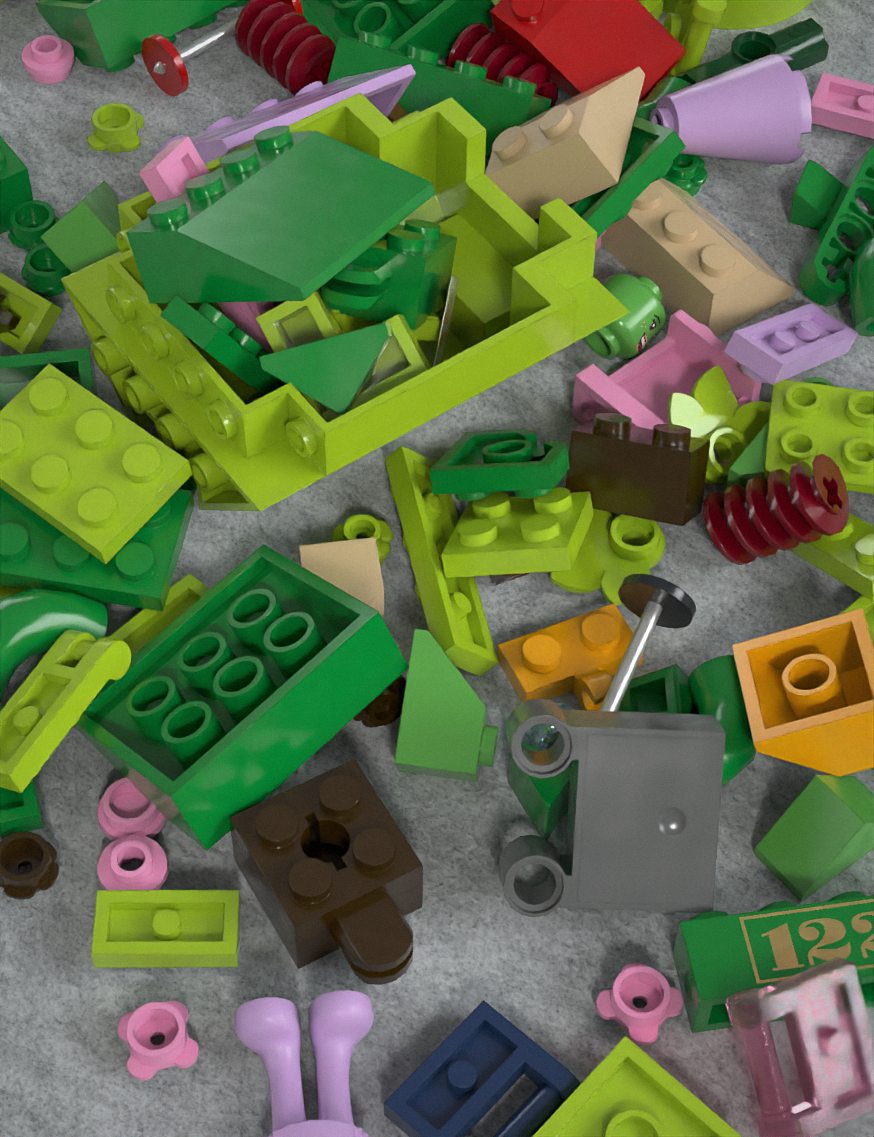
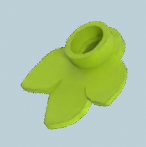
[667,366,771,486]
[550,509,665,605]

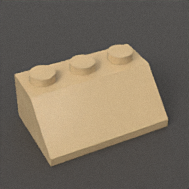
[601,178,794,337]

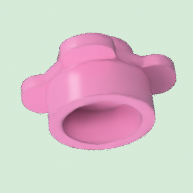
[596,962,683,1045]
[117,1001,199,1081]

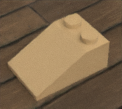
[485,66,645,220]

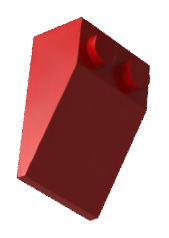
[490,0,686,102]

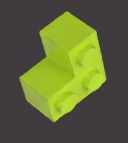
[256,289,431,423]

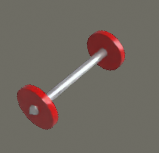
[141,0,303,97]

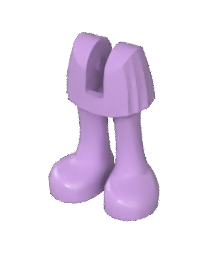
[235,990,374,1137]

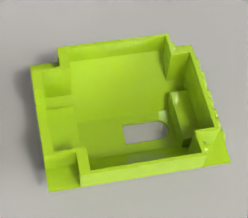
[61,92,630,512]

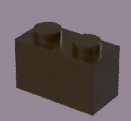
[565,413,710,526]

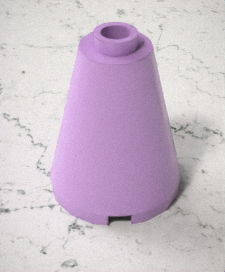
[650,54,812,165]

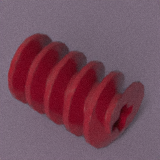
[234,0,336,97]
[445,22,558,108]
[703,454,849,565]

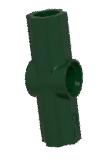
[676,18,829,85]

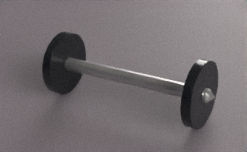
[546,574,696,767]

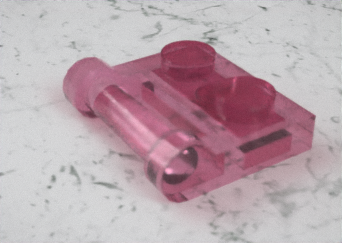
[725,957,874,1137]

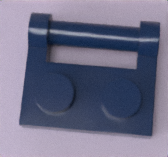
[384,1000,581,1137]

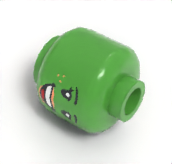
[583,273,666,360]

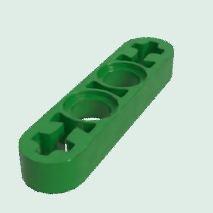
[798,145,874,306]

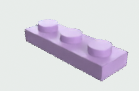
[724,303,859,385]

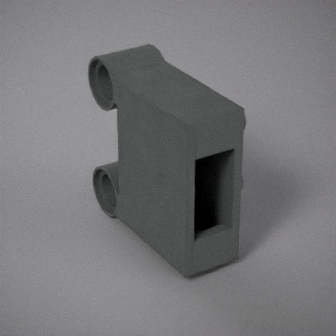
[499,698,725,918]

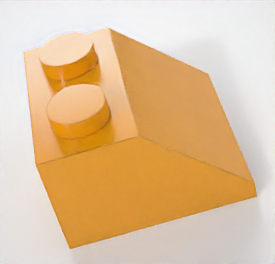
[732,608,874,777]

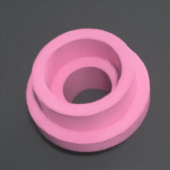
[21,35,75,84]
[97,835,168,890]

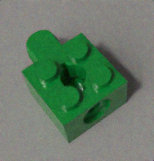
[319,219,457,331]

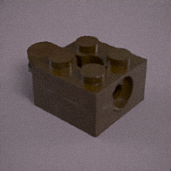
[229,759,423,985]

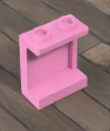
[572,309,762,430]

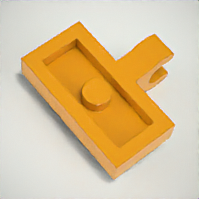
[498,603,644,711]

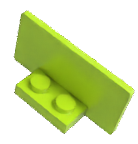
[763,380,874,494]

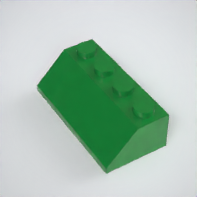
[35,0,249,72]

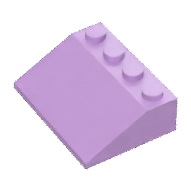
[157,64,416,164]

